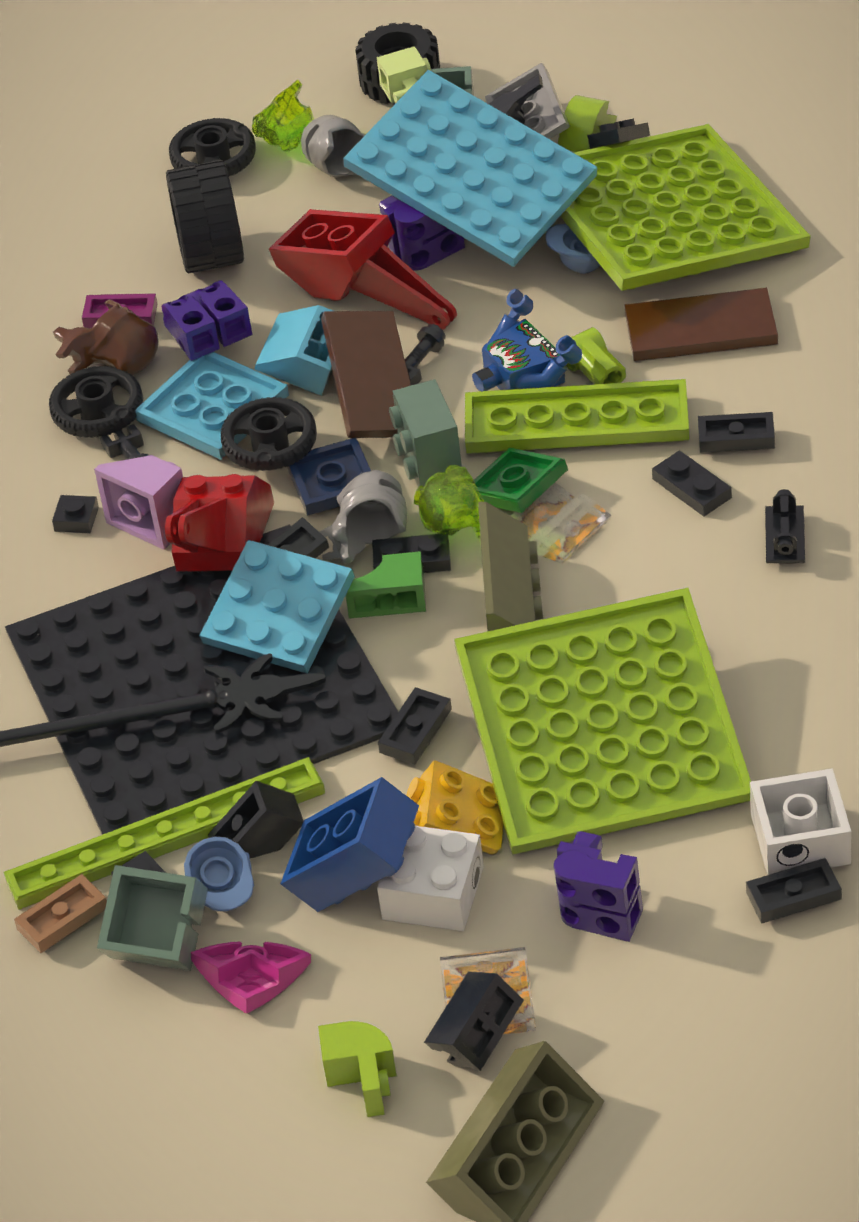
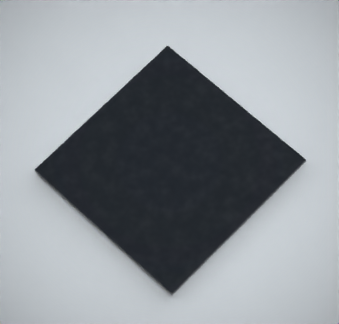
[5,524,398,835]

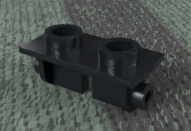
[765,489,805,563]

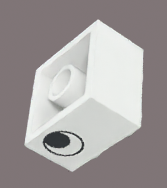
[750,768,851,875]
[377,826,484,931]

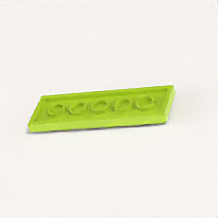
[465,379,690,453]

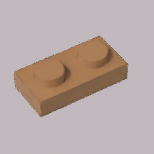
[14,874,107,953]

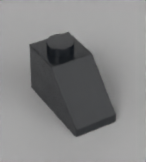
[208,781,304,859]

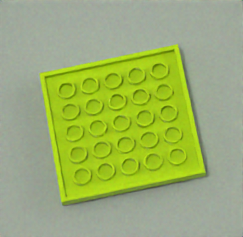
[560,124,811,291]
[454,587,751,855]

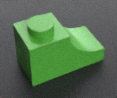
[346,552,426,619]

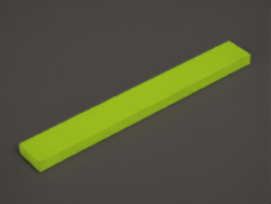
[3,757,325,910]

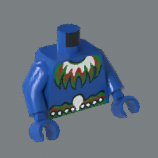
[472,289,582,391]

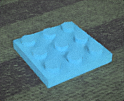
[135,352,289,460]
[199,540,355,673]

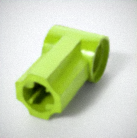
[566,327,626,384]

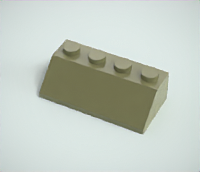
[478,502,543,631]
[426,1041,604,1222]

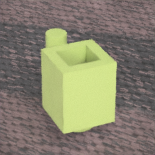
[377,46,431,103]

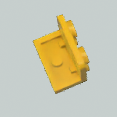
[406,760,504,855]

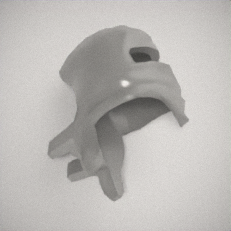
[301,115,366,177]
[320,470,407,564]

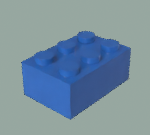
[280,777,419,912]

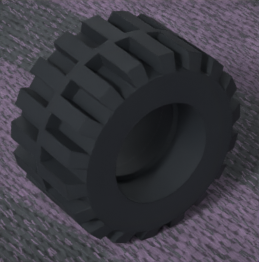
[355,22,440,105]

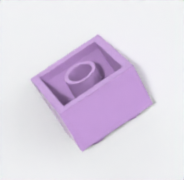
[94,455,183,550]

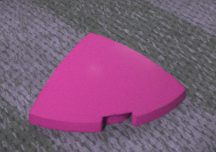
[191,941,311,1014]

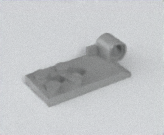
[485,63,570,139]

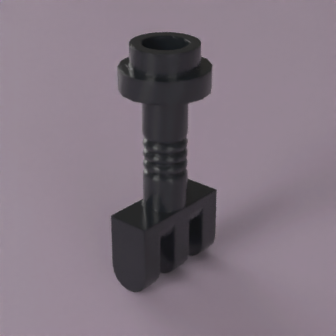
[405,324,446,386]
[100,424,149,459]

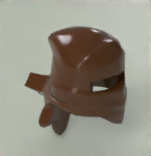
[53,299,159,375]

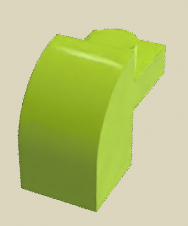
[557,95,617,152]
[318,1021,397,1117]

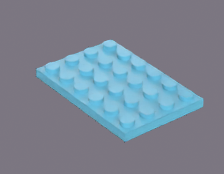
[343,70,597,267]

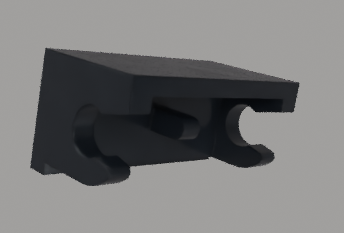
[424,972,524,1071]

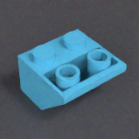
[254,305,333,396]

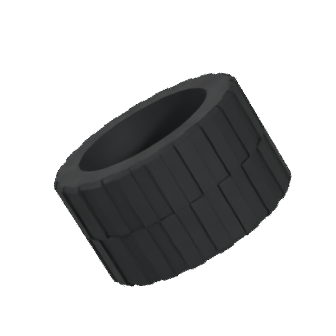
[166,160,244,274]

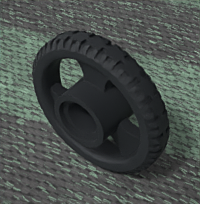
[169,118,256,176]
[49,366,143,438]
[221,397,317,471]

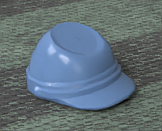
[545,224,601,274]
[184,837,254,912]

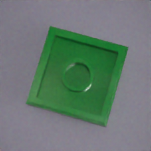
[463,447,568,513]

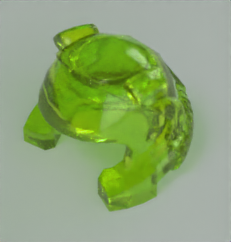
[252,80,314,152]
[414,465,484,539]

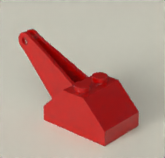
[269,209,457,330]
[165,474,274,571]

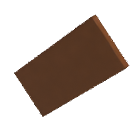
[624,287,778,361]
[321,311,411,438]

